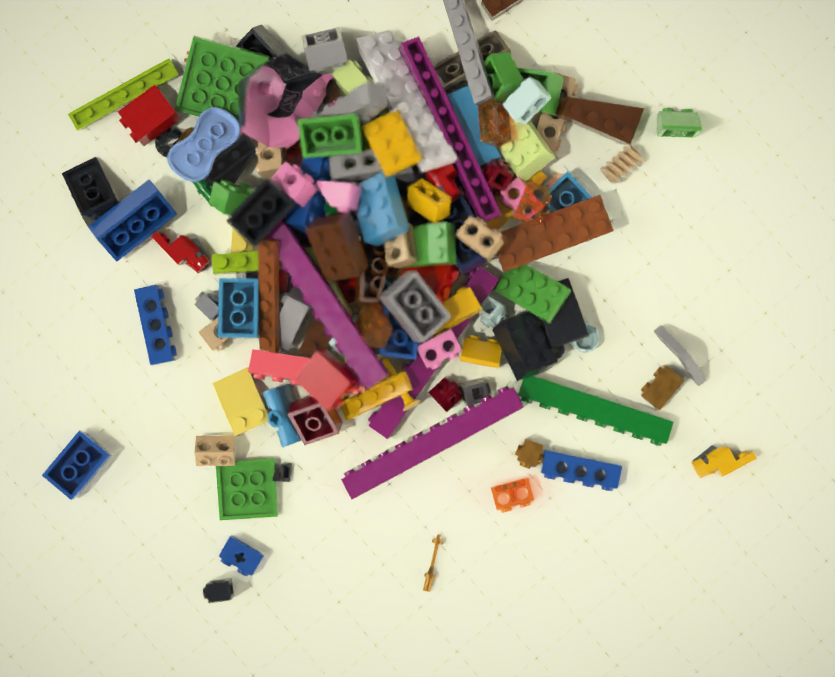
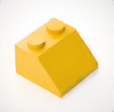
[460,335,502,369]

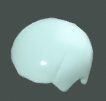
[571,322,600,353]

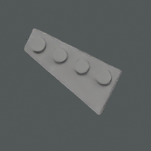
[312,81,387,126]

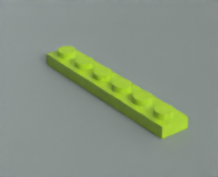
[68,58,179,131]
[212,247,320,275]

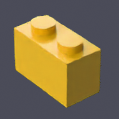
[407,179,451,223]

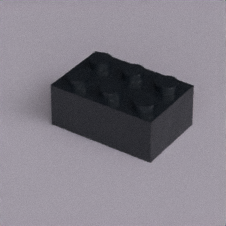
[492,312,558,381]

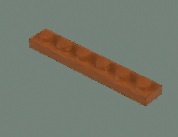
[258,237,280,353]

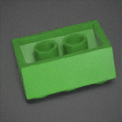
[297,113,365,158]

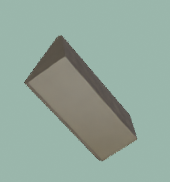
[433,30,511,93]

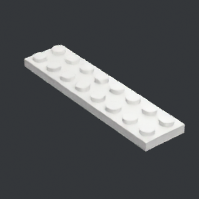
[354,30,458,172]

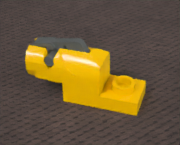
[691,445,757,478]

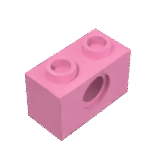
[270,161,318,207]

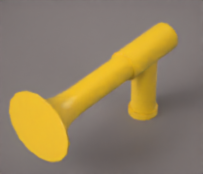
[380,359,420,411]

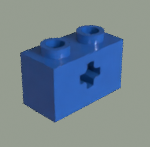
[218,535,265,577]

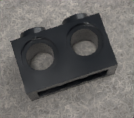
[203,578,234,604]

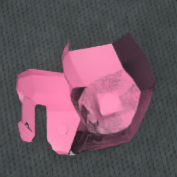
[238,53,336,147]

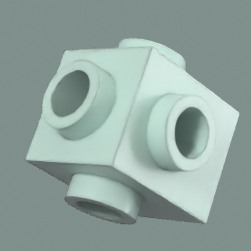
[478,296,509,328]

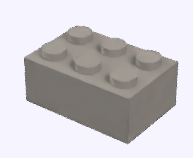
[302,27,348,72]
[379,271,451,343]

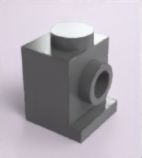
[459,378,491,406]

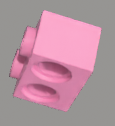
[499,177,544,223]
[417,329,462,370]

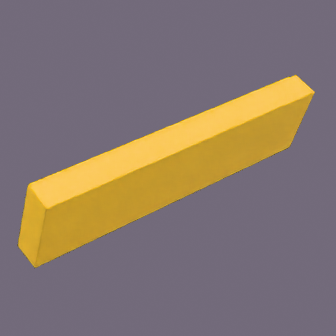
[341,371,413,421]

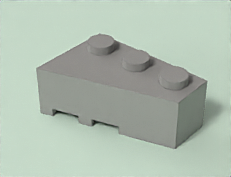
[279,286,311,351]

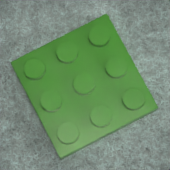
[216,458,278,521]

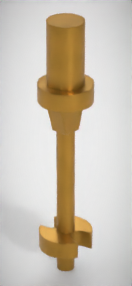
[423,534,443,592]

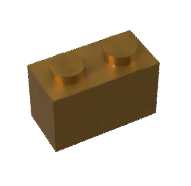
[640,365,684,410]

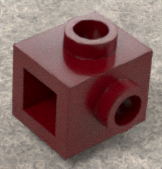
[483,158,514,191]
[428,377,464,412]

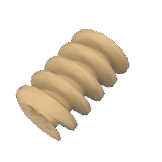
[600,145,644,185]

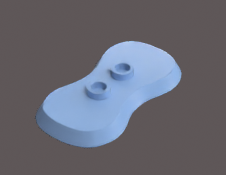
[167,107,241,182]

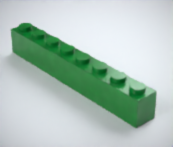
[518,376,674,447]

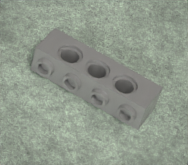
[329,149,413,183]

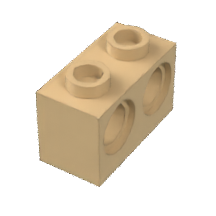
[456,216,504,262]
[384,223,418,268]
[194,435,236,466]

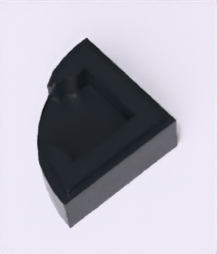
[273,462,292,482]

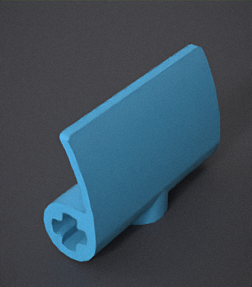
[263,384,302,448]

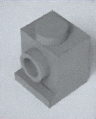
[194,291,218,321]

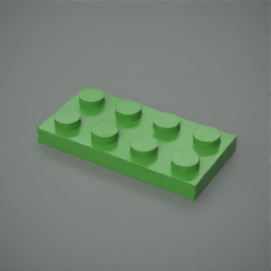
[493,264,571,323]

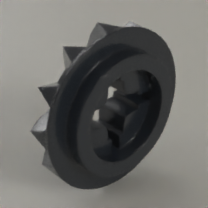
[155,127,182,158]

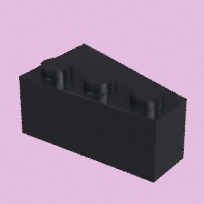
[206,134,256,187]

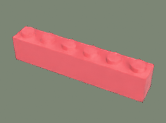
[248,349,365,395]

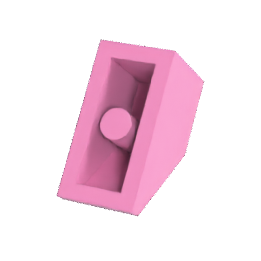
[317,181,361,213]

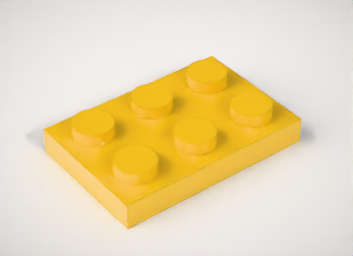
[361,110,422,177]

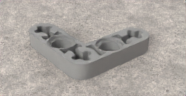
[653,325,707,386]

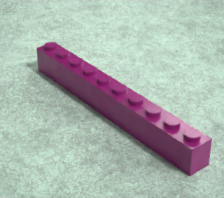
[399,36,501,223]
[266,218,390,389]
[368,266,499,439]
[341,385,524,500]

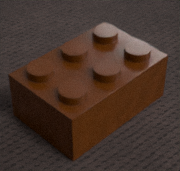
[305,213,369,282]

